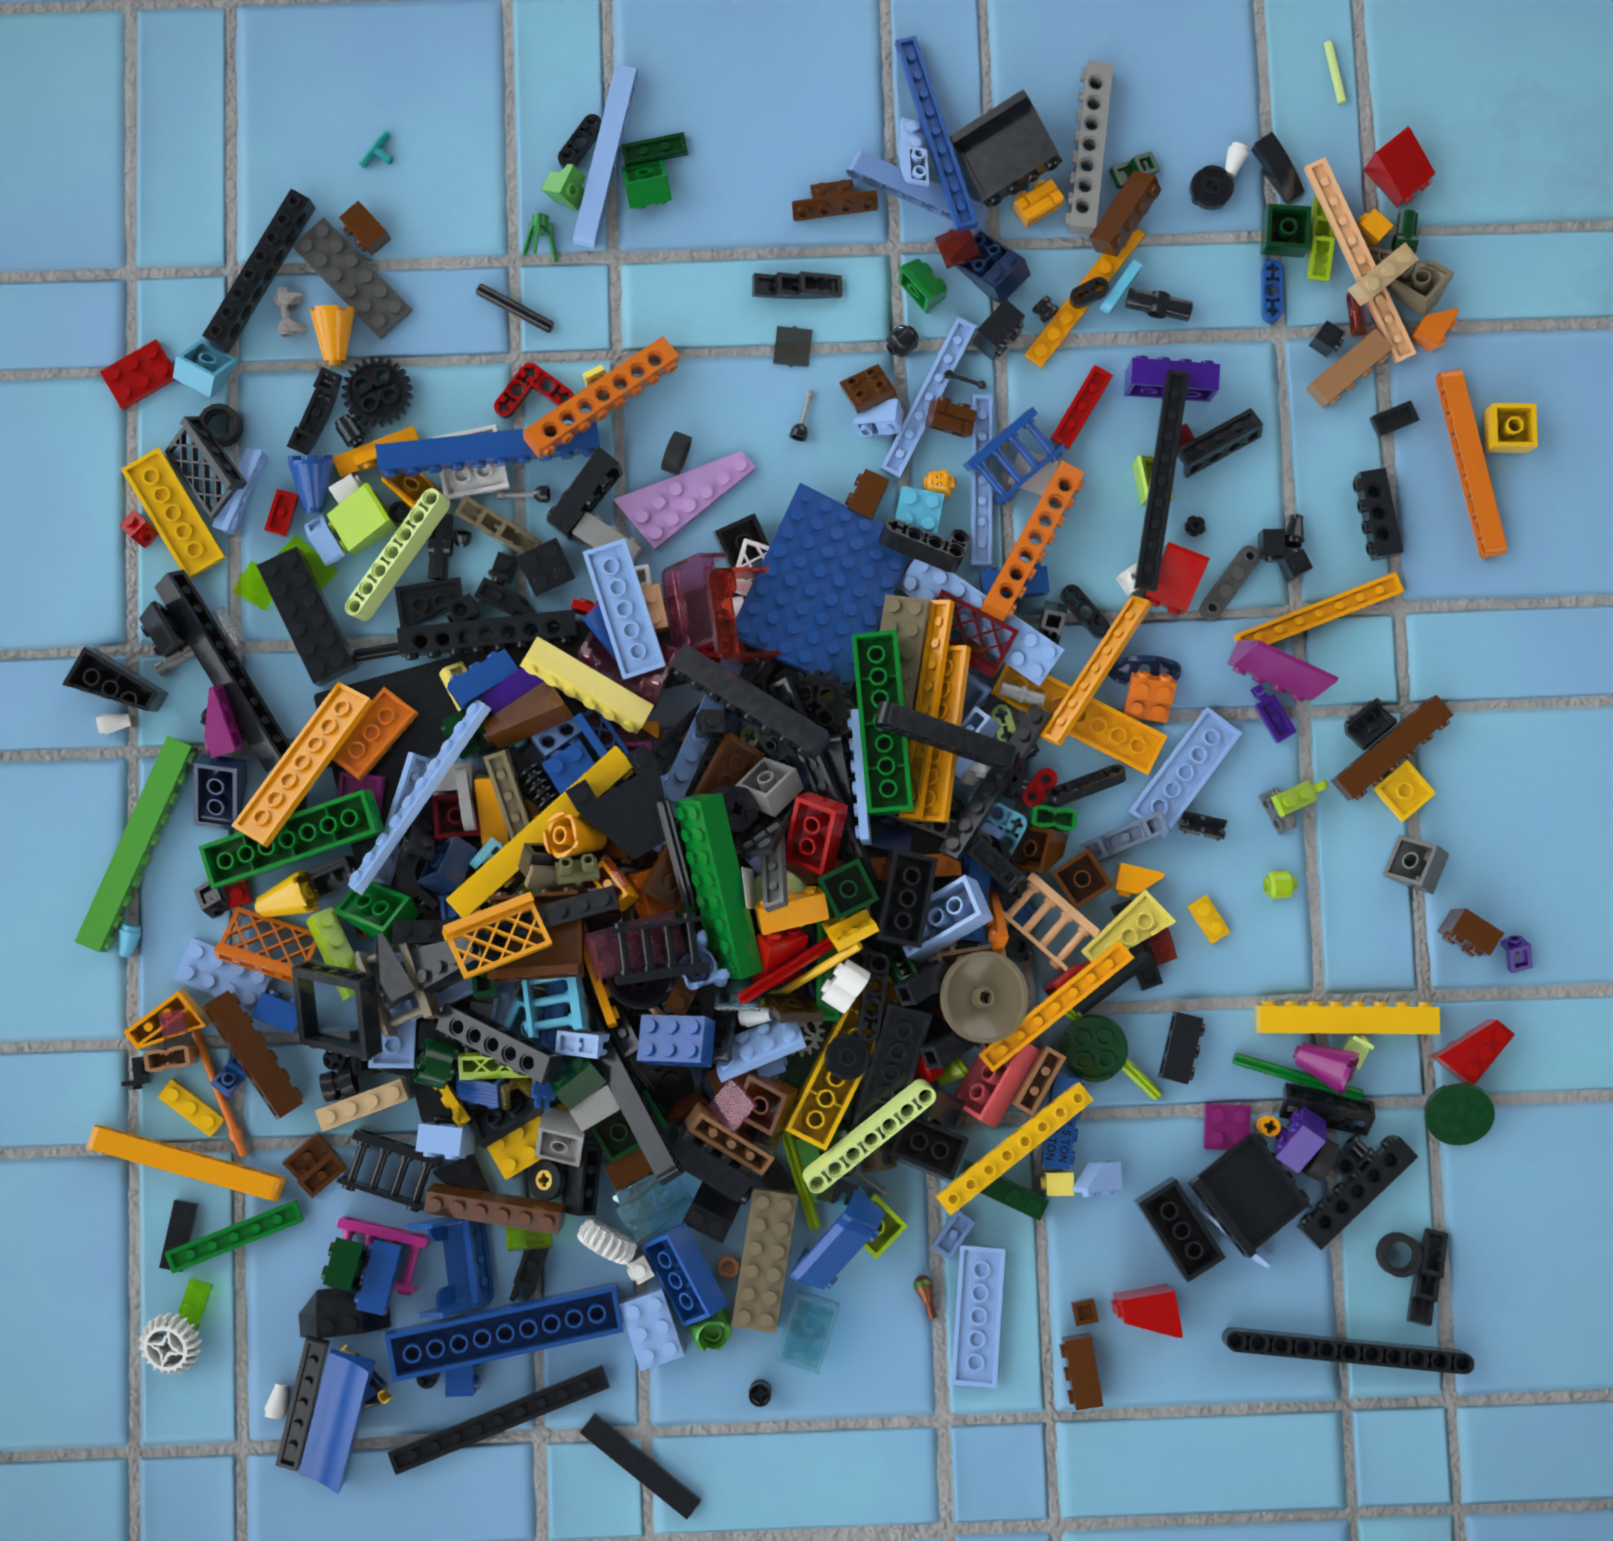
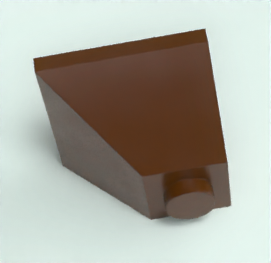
[1013,824,1068,874]

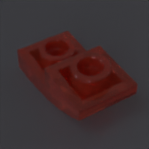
[1147,927,1178,965]

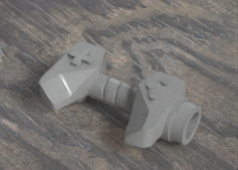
[273,287,306,338]

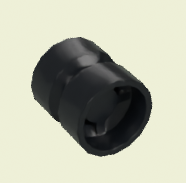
[319,1066,359,1102]

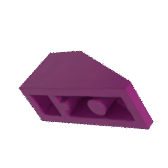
[204,684,245,758]

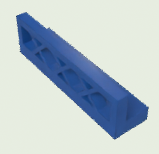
[573,709,630,786]

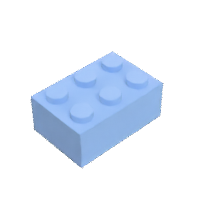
[619,1286,686,1371]

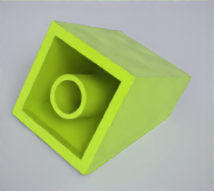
[326,482,398,556]

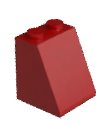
[1364,126,1436,208]
[1142,542,1210,615]
[751,926,808,987]
[1111,1284,1183,1338]

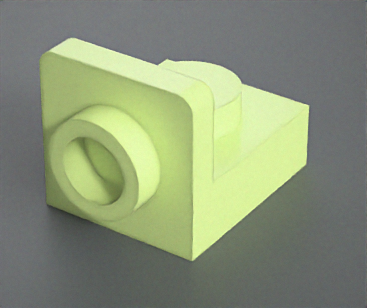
[1342,1034,1375,1070]

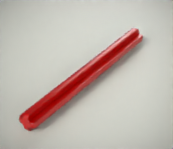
[737,937,835,1004]

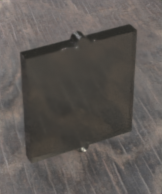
[773,326,812,368]

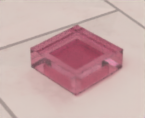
[159,1009,188,1037]

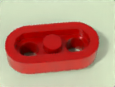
[1021,768,1058,808]

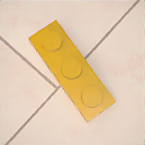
[158,1078,225,1138]

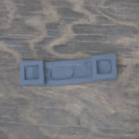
[1079,810,1170,861]

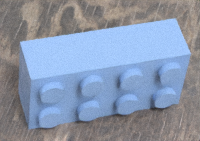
[902,875,993,962]

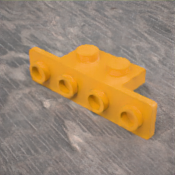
[333,426,419,478]

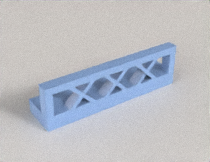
[212,448,269,536]

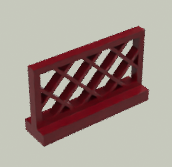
[936,589,1019,678]

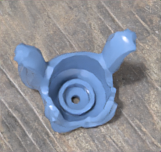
[679,930,730,990]

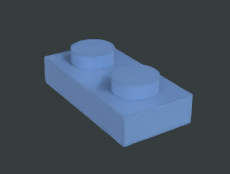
[931,1210,976,1260]

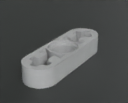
[455,767,477,831]

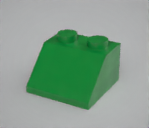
[621,159,672,209]
[898,258,947,313]

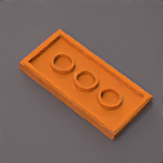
[332,687,419,782]

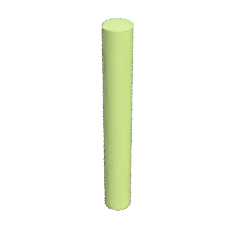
[1324,41,1346,105]

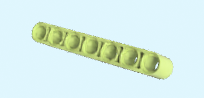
[345,488,450,621]
[803,1079,936,1194]

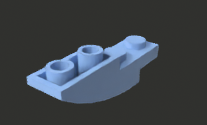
[898,117,929,187]

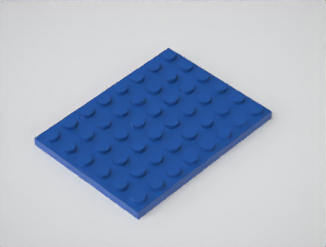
[728,483,910,694]

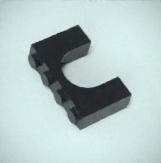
[893,961,978,1069]

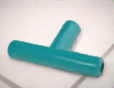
[359,130,394,168]

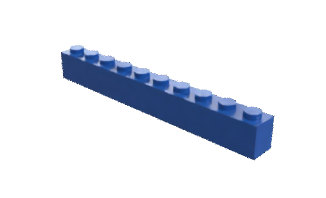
[375,421,600,478]

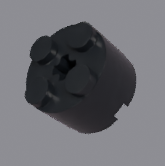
[708,786,758,832]

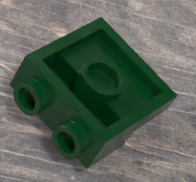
[441,702,496,761]

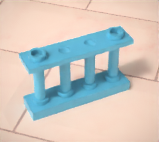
[522,977,589,1040]

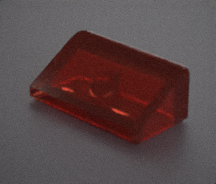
[1346,292,1368,336]

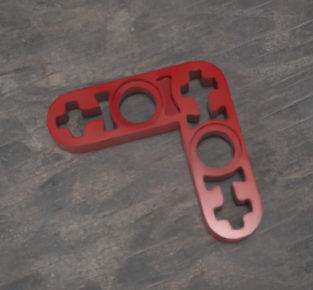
[494,363,574,419]

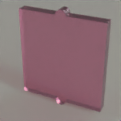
[708,1078,757,1134]

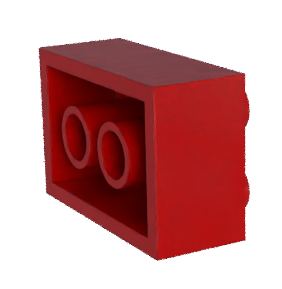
[785,791,848,875]

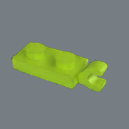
[1271,780,1329,818]

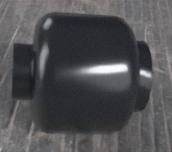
[886,325,919,358]

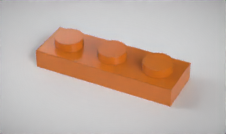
[986,890,1009,953]

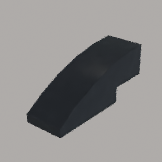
[1251,132,1305,204]

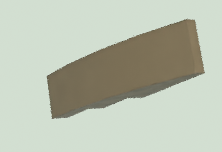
[453,495,543,554]

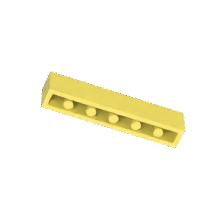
[520,636,654,734]

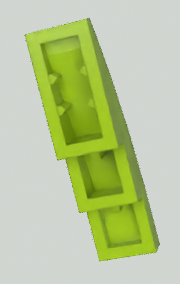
[1307,195,1335,282]

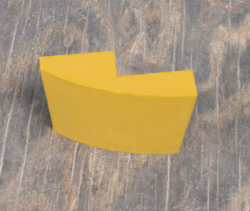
[821,907,879,952]

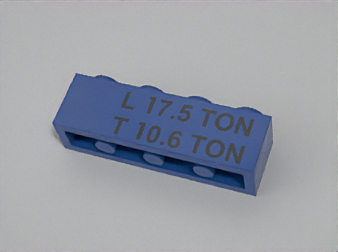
[1040,1075,1084,1170]

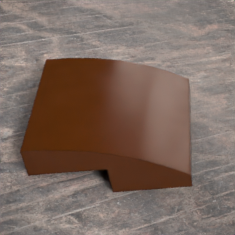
[282,1131,347,1198]

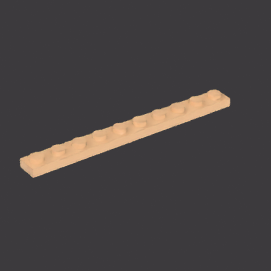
[1304,157,1417,364]

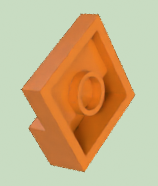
[1123,670,1177,723]

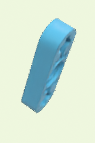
[1099,259,1144,315]

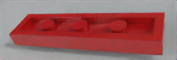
[1050,364,1113,450]

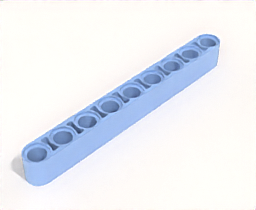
[573,64,638,249]

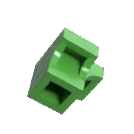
[541,164,586,211]

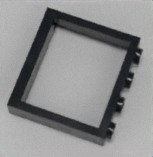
[292,961,383,1061]

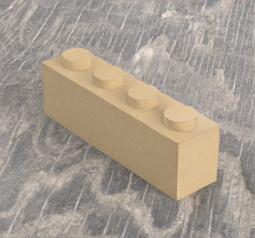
[315,1077,413,1132]

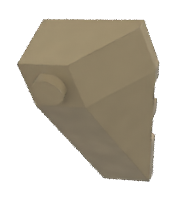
[1368,245,1454,317]

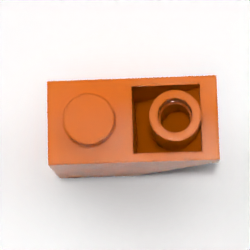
[1410,308,1459,353]

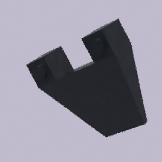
[565,744,666,860]

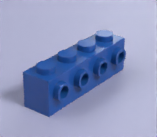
[956,853,990,944]

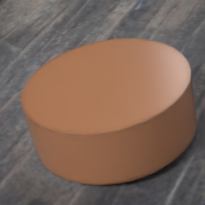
[717,1255,740,1279]

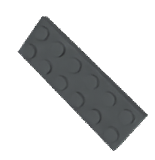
[292,218,412,340]

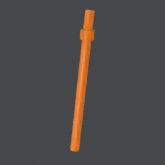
[191,1029,248,1157]

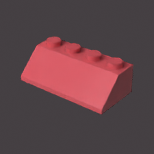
[954,1043,1040,1129]

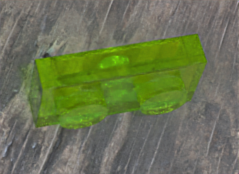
[178,1278,214,1330]

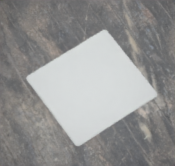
[1008,451,1059,495]
[741,867,757,909]

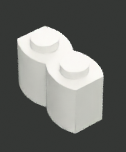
[821,959,871,1014]

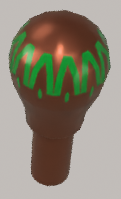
[913,1275,937,1319]

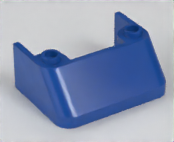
[789,1189,886,1289]
[408,1217,494,1318]

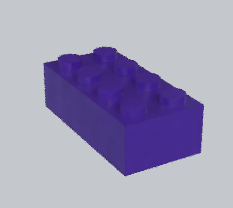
[1124,355,1220,402]

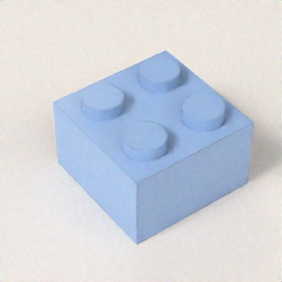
[416,1122,476,1160]

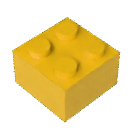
[1484,403,1538,453]

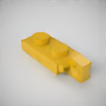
[433,1081,471,1127]

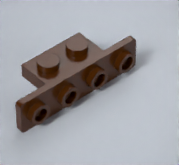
[792,179,878,221]

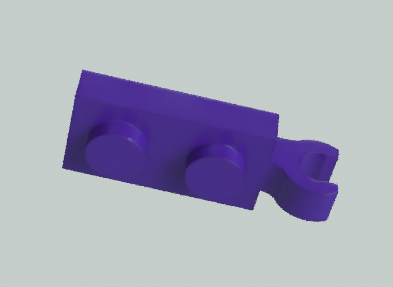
[1250,684,1297,743]

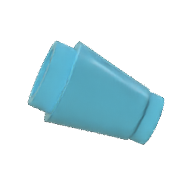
[119,923,142,957]

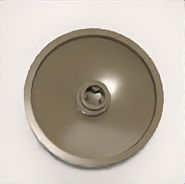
[940,951,1029,1043]

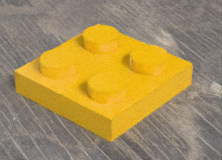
[1372,760,1436,822]

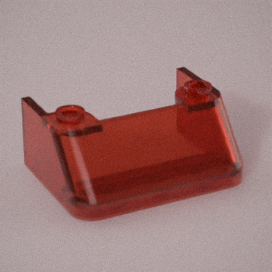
[705,566,781,663]

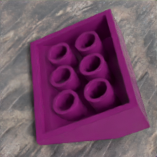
[1227,640,1339,703]

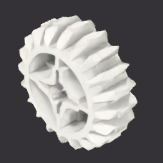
[577,1218,638,1265]
[139,1312,202,1376]

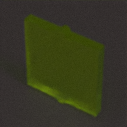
[232,561,273,611]

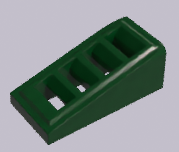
[878,943,917,984]

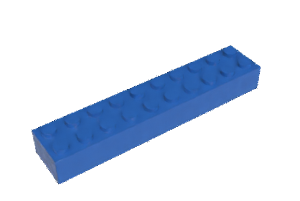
[385,1282,624,1382]

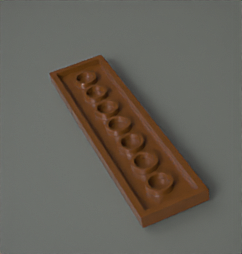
[640,732,765,913]

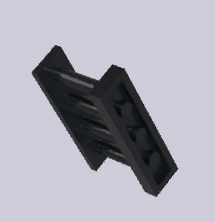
[607,912,710,986]
[337,1128,444,1212]

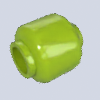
[1263,870,1298,900]

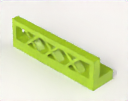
[457,1052,534,1080]

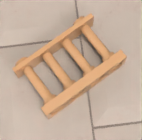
[1003,872,1100,971]

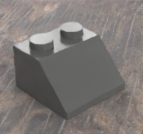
[1383,835,1449,895]

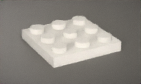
[432,424,510,501]

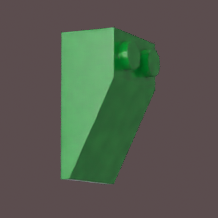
[334,881,420,946]

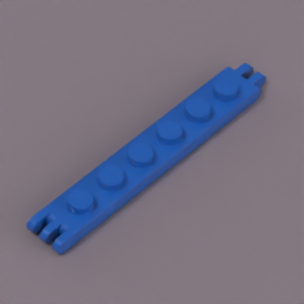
[531,979,569,1110]

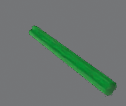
[1232,1053,1364,1101]

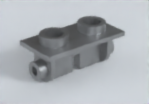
[1258,787,1297,835]

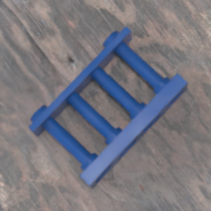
[963,407,1066,505]

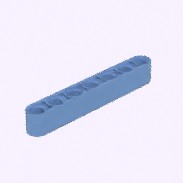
[846,151,990,231]

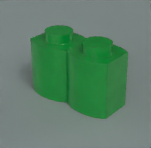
[1029,805,1078,832]

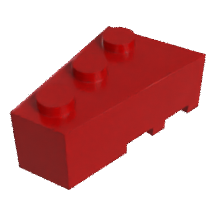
[1429,1019,1515,1085]

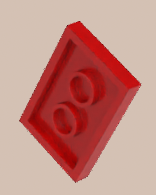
[100,339,176,410]

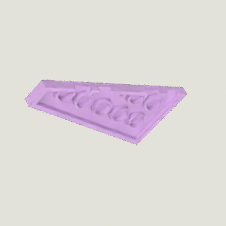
[613,451,756,550]

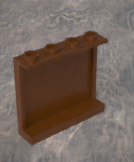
[488,887,584,982]

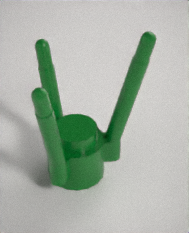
[522,213,557,262]

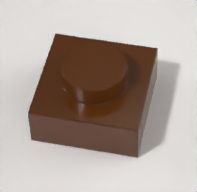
[1071,1297,1099,1326]

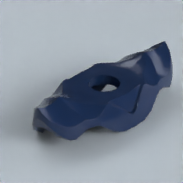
[1108,655,1182,686]

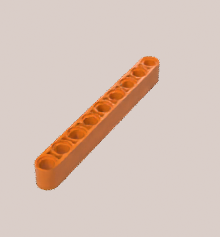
[1436,369,1507,559]

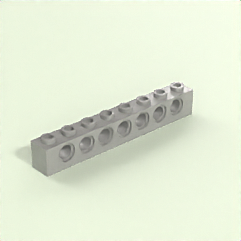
[1065,60,1114,236]

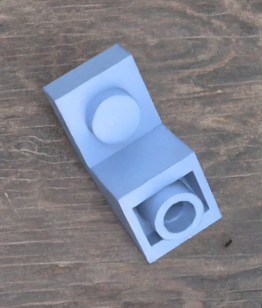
[304,514,345,566]

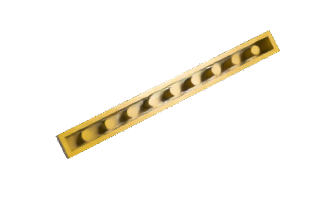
[445,745,634,918]

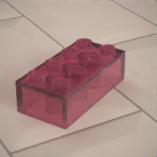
[584,909,687,982]

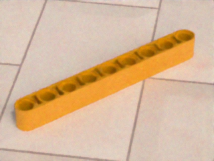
[87,1125,286,1201]

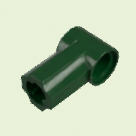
[1391,209,1419,254]

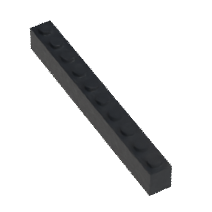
[154,569,290,773]

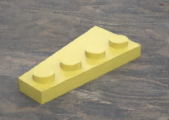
[1080,889,1176,962]

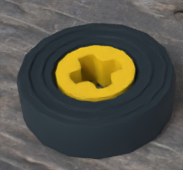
[528,1159,567,1201]

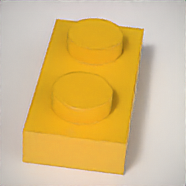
[1186,895,1231,944]

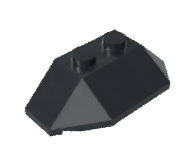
[298,1284,392,1338]

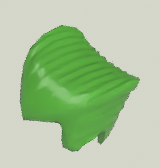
[688,1307,732,1351]

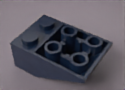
[951,231,1031,304]

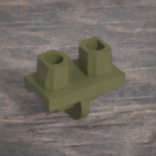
[555,854,600,887]

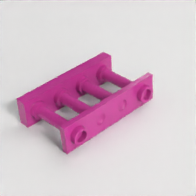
[337,1216,431,1295]

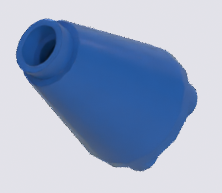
[288,455,334,513]

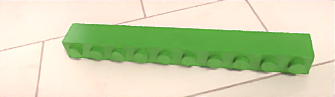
[74,736,198,952]

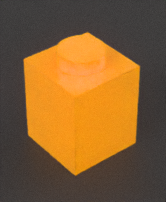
[1357,208,1394,246]

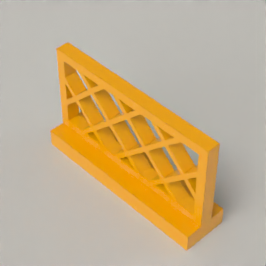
[442,892,552,980]

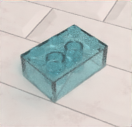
[775,1289,840,1375]

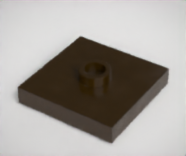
[764,993,824,1023]

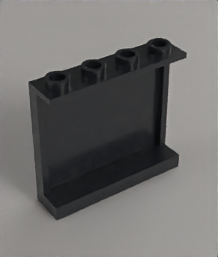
[949,89,1063,208]
[1188,1133,1312,1258]

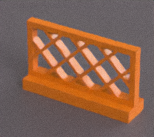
[214,906,317,984]

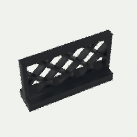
[164,416,247,518]
[732,789,806,866]
[1072,943,1154,1015]

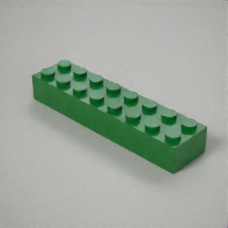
[852,629,915,817]
[198,789,385,889]
[674,793,764,980]

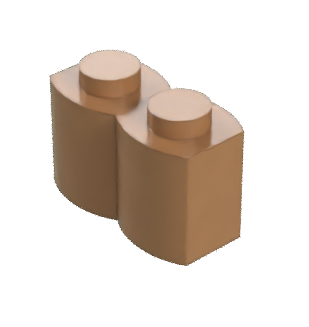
[143,1044,198,1072]

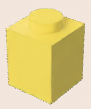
[1040,1170,1074,1196]

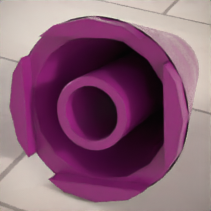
[1293,1043,1360,1095]

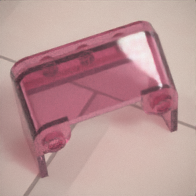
[661,553,739,653]

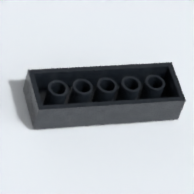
[256,546,359,687]

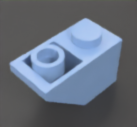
[853,399,904,437]
[1073,1160,1123,1197]

